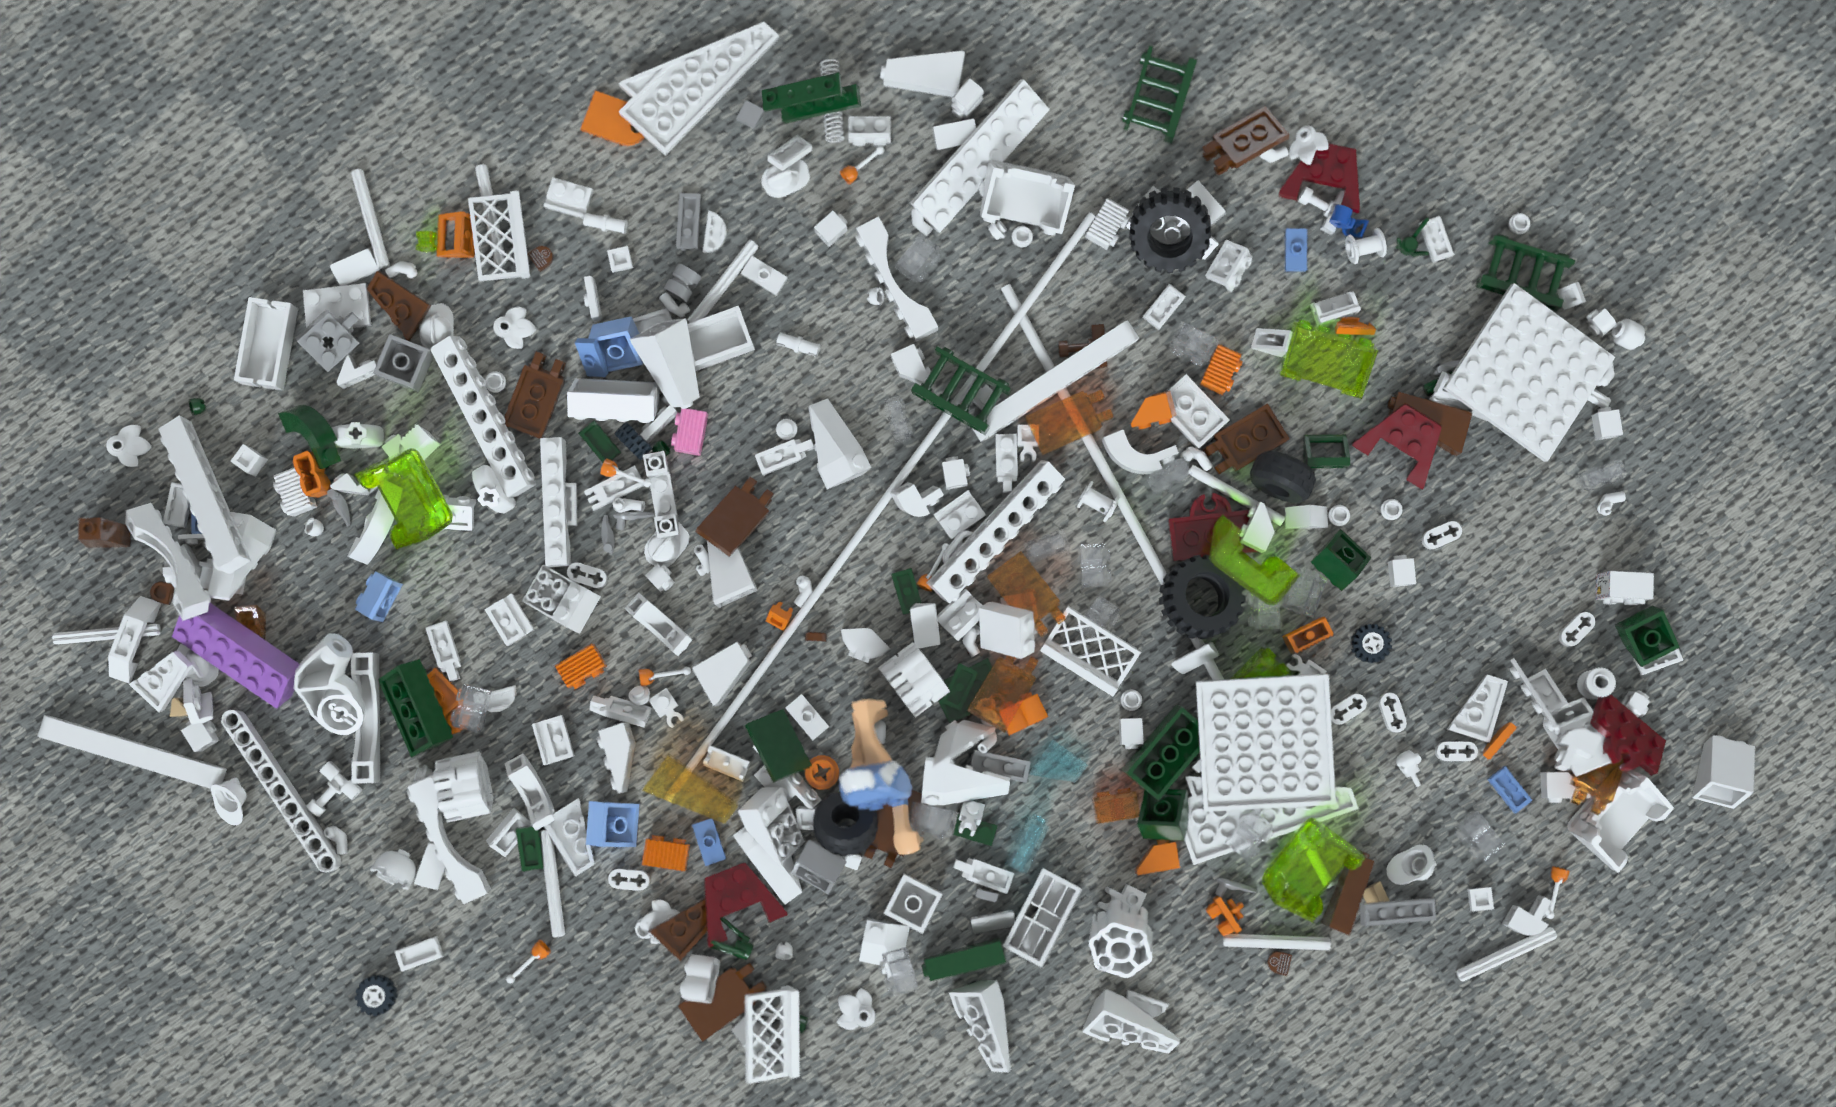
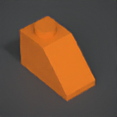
[1135,839,1180,875]

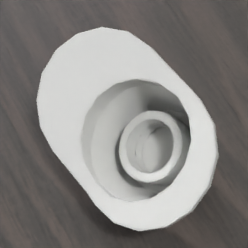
[761,159,810,198]
[420,303,454,350]
[644,522,689,567]
[177,644,219,687]
[211,778,247,825]
[1386,844,1437,885]

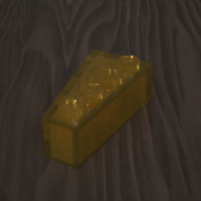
[642,753,738,824]

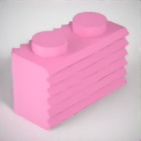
[671,408,708,456]

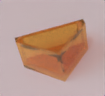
[234,605,266,640]

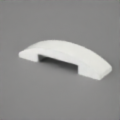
[348,479,403,565]

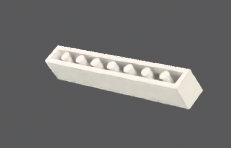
[158,415,251,574]

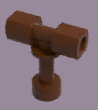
[1058,324,1107,368]

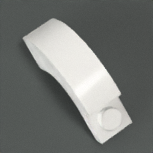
[1102,430,1179,474]
[625,593,692,656]
[504,753,555,830]

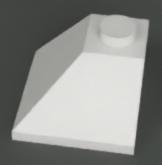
[859,918,910,969]

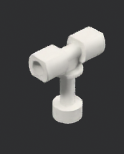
[1297,186,1345,235]
[307,761,363,817]

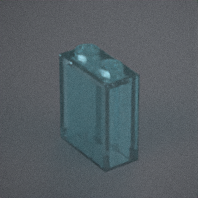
[1005,814,1049,874]

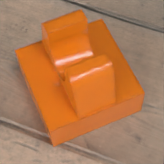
[766,602,793,631]

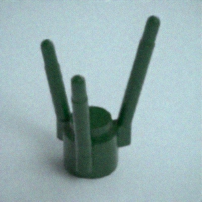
[1395,217,1429,258]
[710,917,754,960]

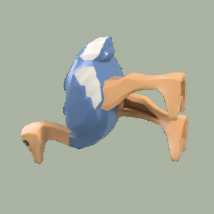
[840,700,924,855]

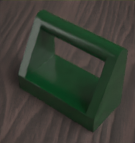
[1303,434,1351,469]

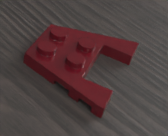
[1279,143,1360,213]
[1352,403,1442,490]
[704,862,788,948]

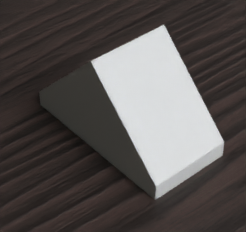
[1251,328,1293,357]
[1284,505,1328,529]

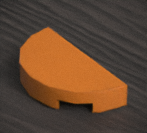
[1334,317,1376,335]
[1483,722,1517,760]

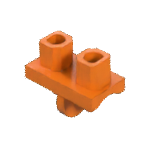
[1205,895,1244,936]

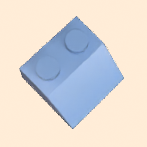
[588,316,643,372]
[355,571,403,622]
[586,801,639,847]

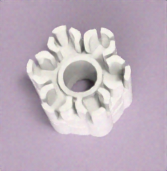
[878,642,950,718]
[433,751,493,822]
[1089,900,1153,978]

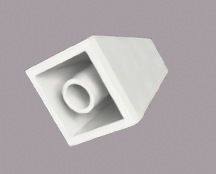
[630,318,700,409]
[707,541,758,608]

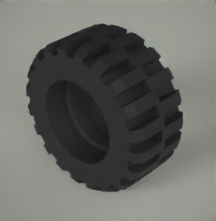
[1129,187,1211,273]
[1159,555,1246,639]

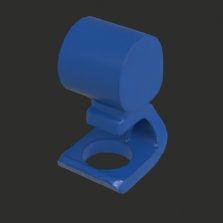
[1329,205,1369,239]

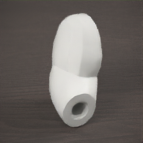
[294,633,365,735]

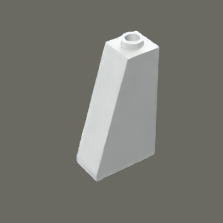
[880,51,965,97]

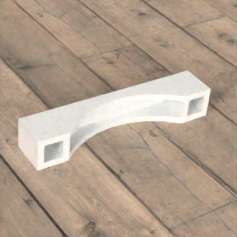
[855,216,938,342]
[540,437,571,568]
[125,503,211,620]
[351,653,380,784]
[407,774,491,904]

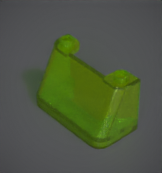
[355,448,453,549]
[1209,514,1301,605]
[1262,818,1365,923]

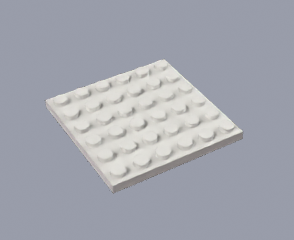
[1443,283,1615,462]
[1196,674,1336,812]

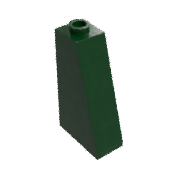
[921,937,1006,981]

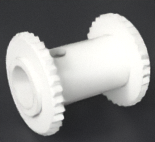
[1345,228,1387,264]
[1077,481,1119,522]
[1576,667,1616,700]

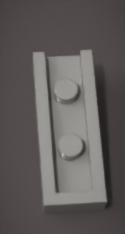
[676,193,701,251]
[969,750,1031,783]

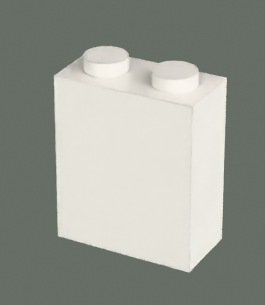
[979,601,1035,659]

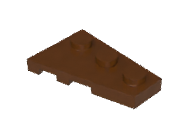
[367,271,432,341]
[648,898,707,961]

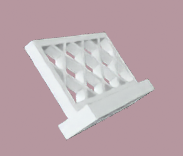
[468,191,530,281]
[1040,606,1141,696]
[745,985,799,1084]

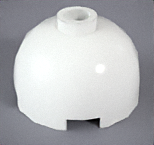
[370,849,416,890]

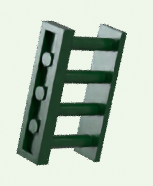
[1122,45,1197,143]
[762,72,861,123]
[1475,234,1576,312]
[911,347,1011,435]

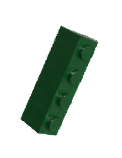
[378,659,453,758]
[1121,705,1200,801]

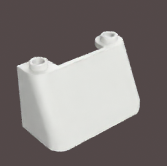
[980,160,1075,236]
[1567,767,1674,873]

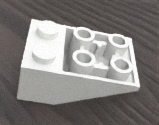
[522,565,601,634]
[1543,697,1612,776]
[597,723,636,793]
[738,786,805,866]

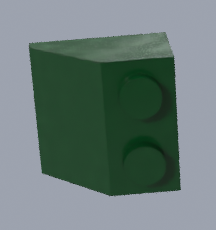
[1311,529,1371,591]
[1615,605,1680,667]
[1137,789,1189,841]

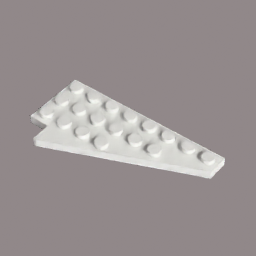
[619,22,779,156]
[1185,776,1359,865]

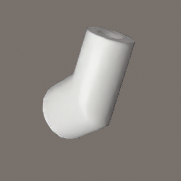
[1259,146,1289,162]
[911,208,933,236]
[385,261,418,278]
[659,292,690,317]
[1597,361,1615,386]
[1182,447,1213,471]
[1597,491,1625,516]
[612,498,645,513]
[694,545,710,576]
[794,576,813,608]
[962,625,980,658]
[978,725,997,753]
[323,826,348,855]

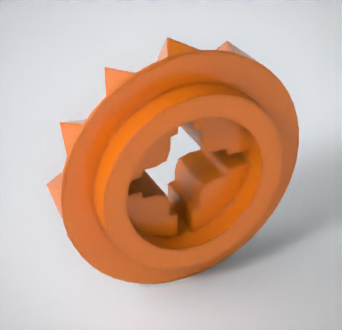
[805,755,839,790]

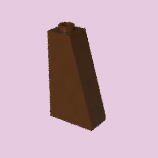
[1387,392,1472,456]
[78,518,130,548]
[1321,850,1375,936]

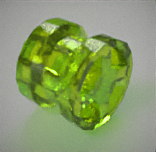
[416,231,437,252]

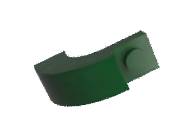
[278,405,341,469]

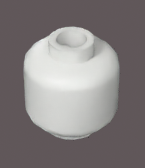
[1611,319,1645,350]

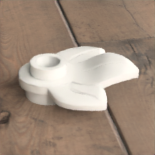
[1289,125,1328,165]
[493,307,536,349]
[106,425,152,467]
[640,900,680,944]
[837,988,876,1030]

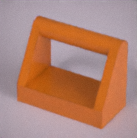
[436,211,476,258]

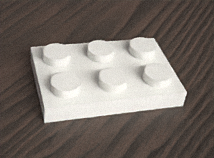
[303,283,371,328]
[1168,374,1229,449]

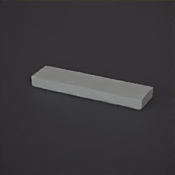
[1360,898,1436,926]

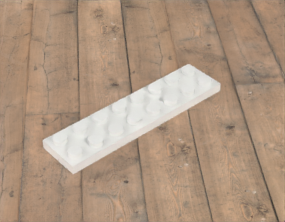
[910,79,1050,232]

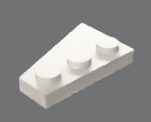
[129,651,193,712]
[1447,675,1508,743]
[544,798,595,876]

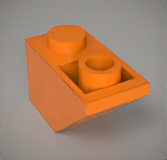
[1131,390,1177,430]

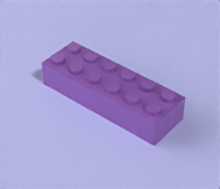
[172,603,300,709]

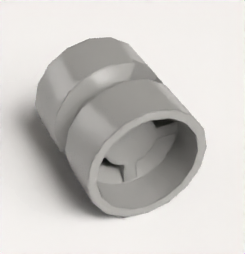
[663,264,701,303]

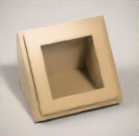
[170,698,188,717]
[1363,881,1389,903]

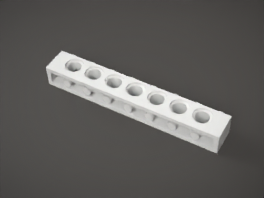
[430,336,537,497]
[926,460,1065,603]

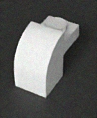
[890,482,944,517]
[1555,729,1602,771]
[1502,895,1552,935]

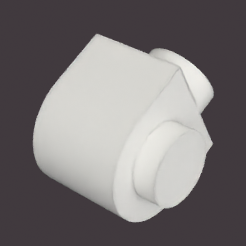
[1586,309,1616,337]
[645,564,675,592]
[1621,690,1650,718]

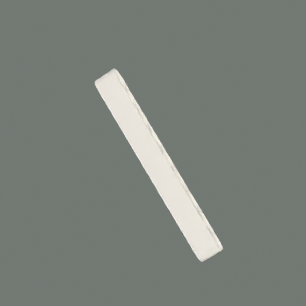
[973,320,1139,442]
[221,710,341,872]
[37,715,227,789]

